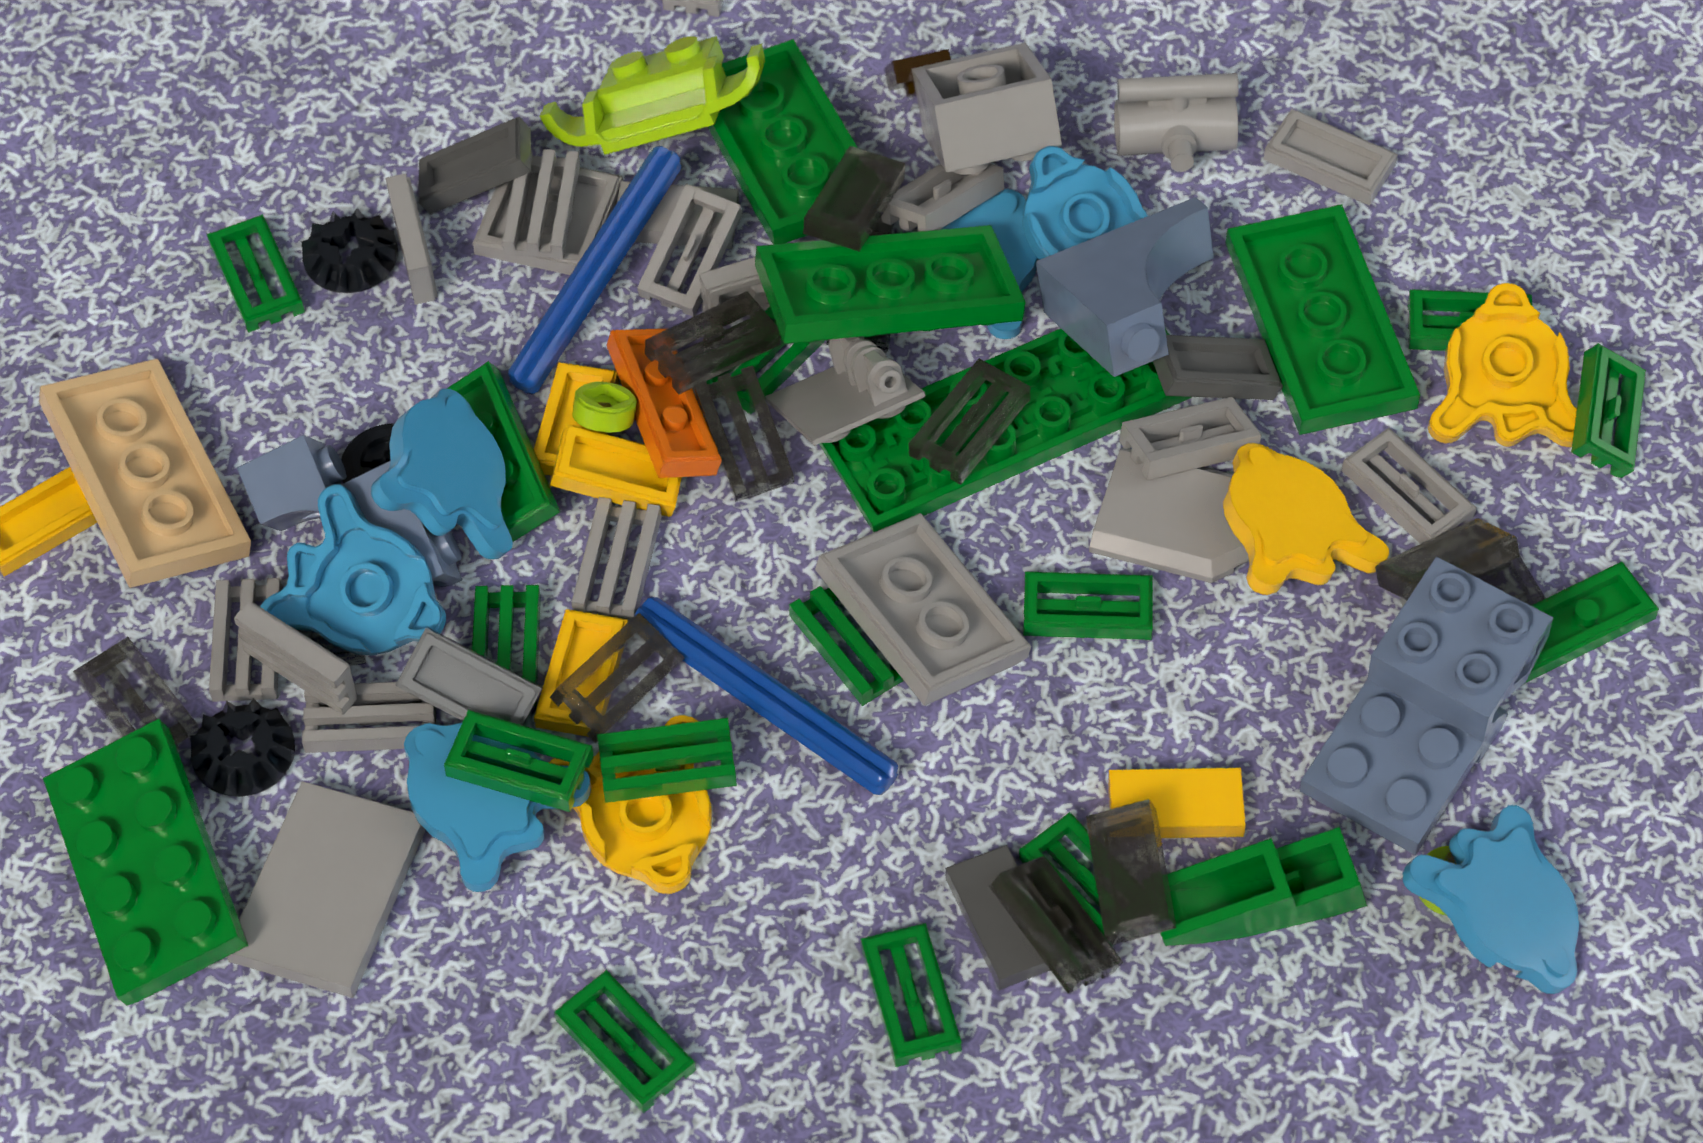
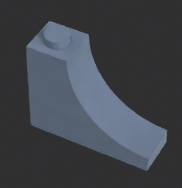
[1036,197,1214,377]

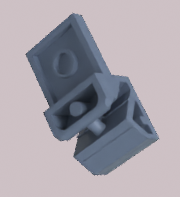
[1300,556,1553,855]

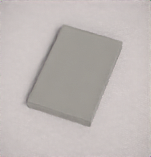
[815,513,1031,706]
[227,781,425,998]

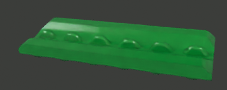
[819,328,1192,532]

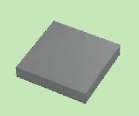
[473,167,623,275]

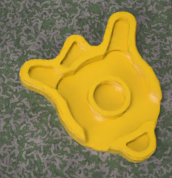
[1428,283,1577,447]
[1223,443,1389,595]
[549,715,712,894]

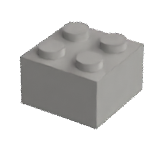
[912,43,1062,174]

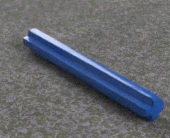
[508,146,681,395]
[634,597,898,795]

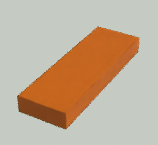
[606,328,722,478]

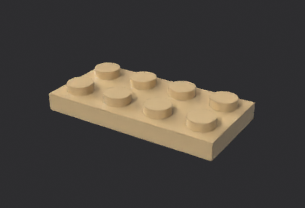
[39,358,251,588]

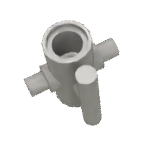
[1114,73,1239,172]

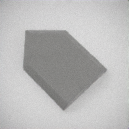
[1089,447,1249,583]

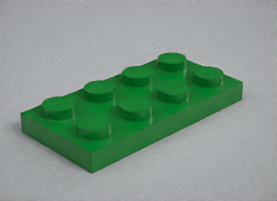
[708,39,884,245]
[1225,204,1420,435]
[755,225,1026,344]
[43,719,248,1006]

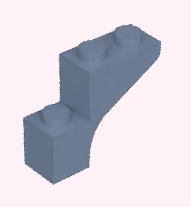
[237,435,463,587]

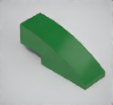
[1144,827,1367,946]

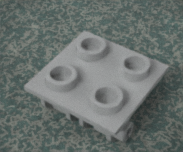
[765,337,925,446]

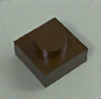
[884,49,951,97]

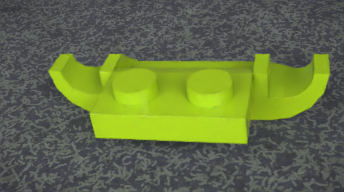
[539,36,765,155]

